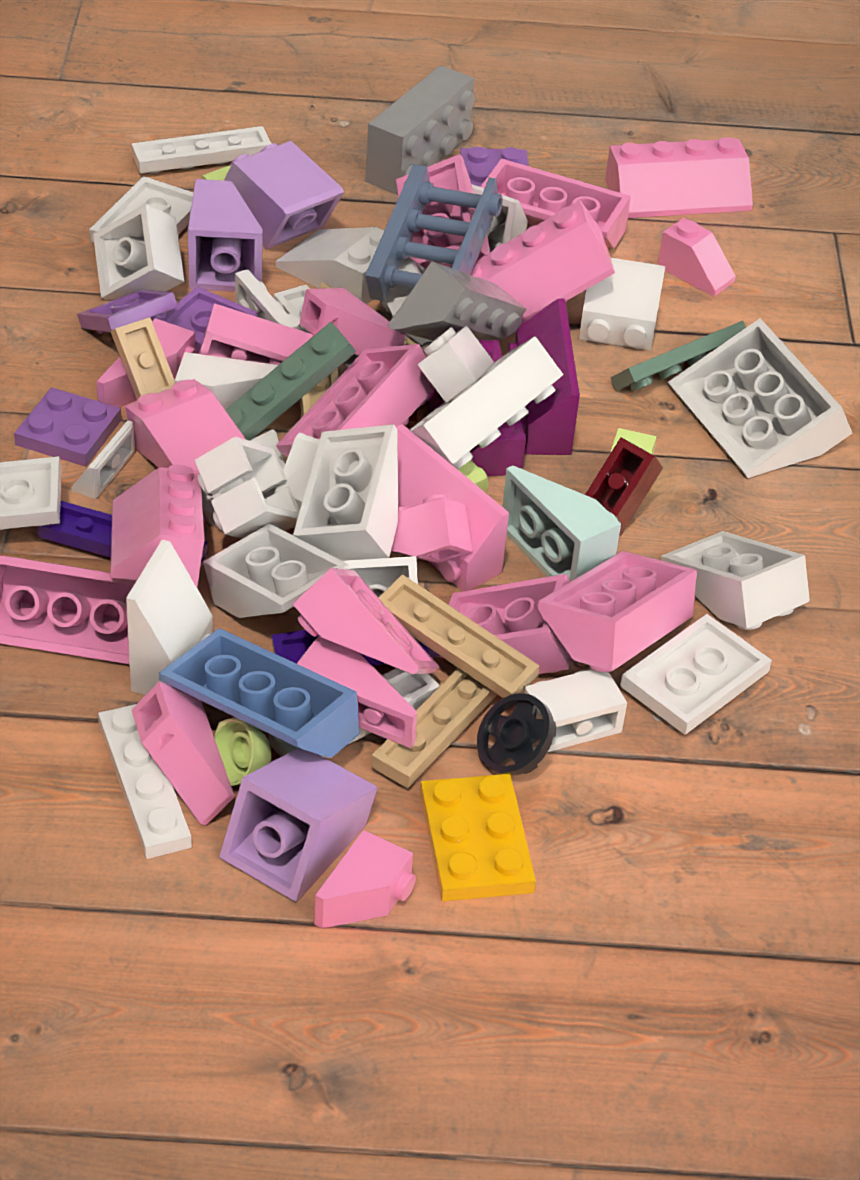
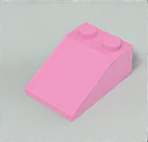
[396,154,490,269]
[125,379,246,472]
[293,568,440,674]
[437,574,572,674]

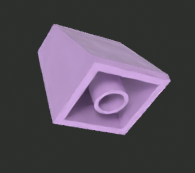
[224,141,344,250]
[188,179,263,292]
[219,748,378,902]

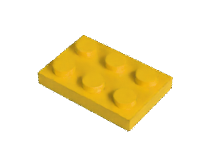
[420,774,536,902]

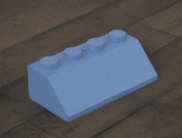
[159,628,360,758]

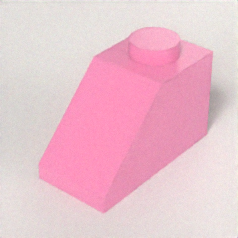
[658,218,735,297]
[314,830,416,929]

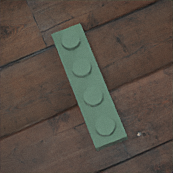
[610,321,746,392]
[226,322,356,440]

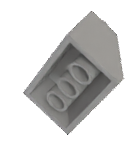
[388,261,527,341]

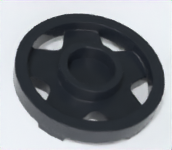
[477,693,556,776]

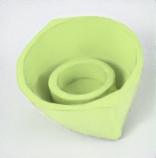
[214,718,271,786]

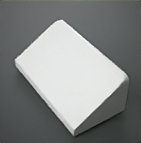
[71,420,135,499]

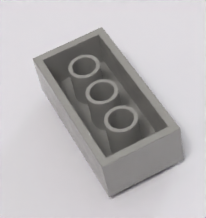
[365,65,476,195]

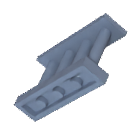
[365,164,503,301]

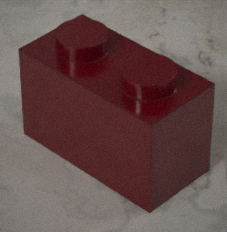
[585,437,663,536]

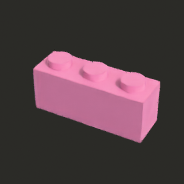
[199,303,314,365]

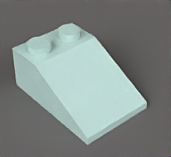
[502,466,621,582]

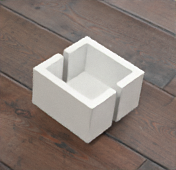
[195,437,300,538]

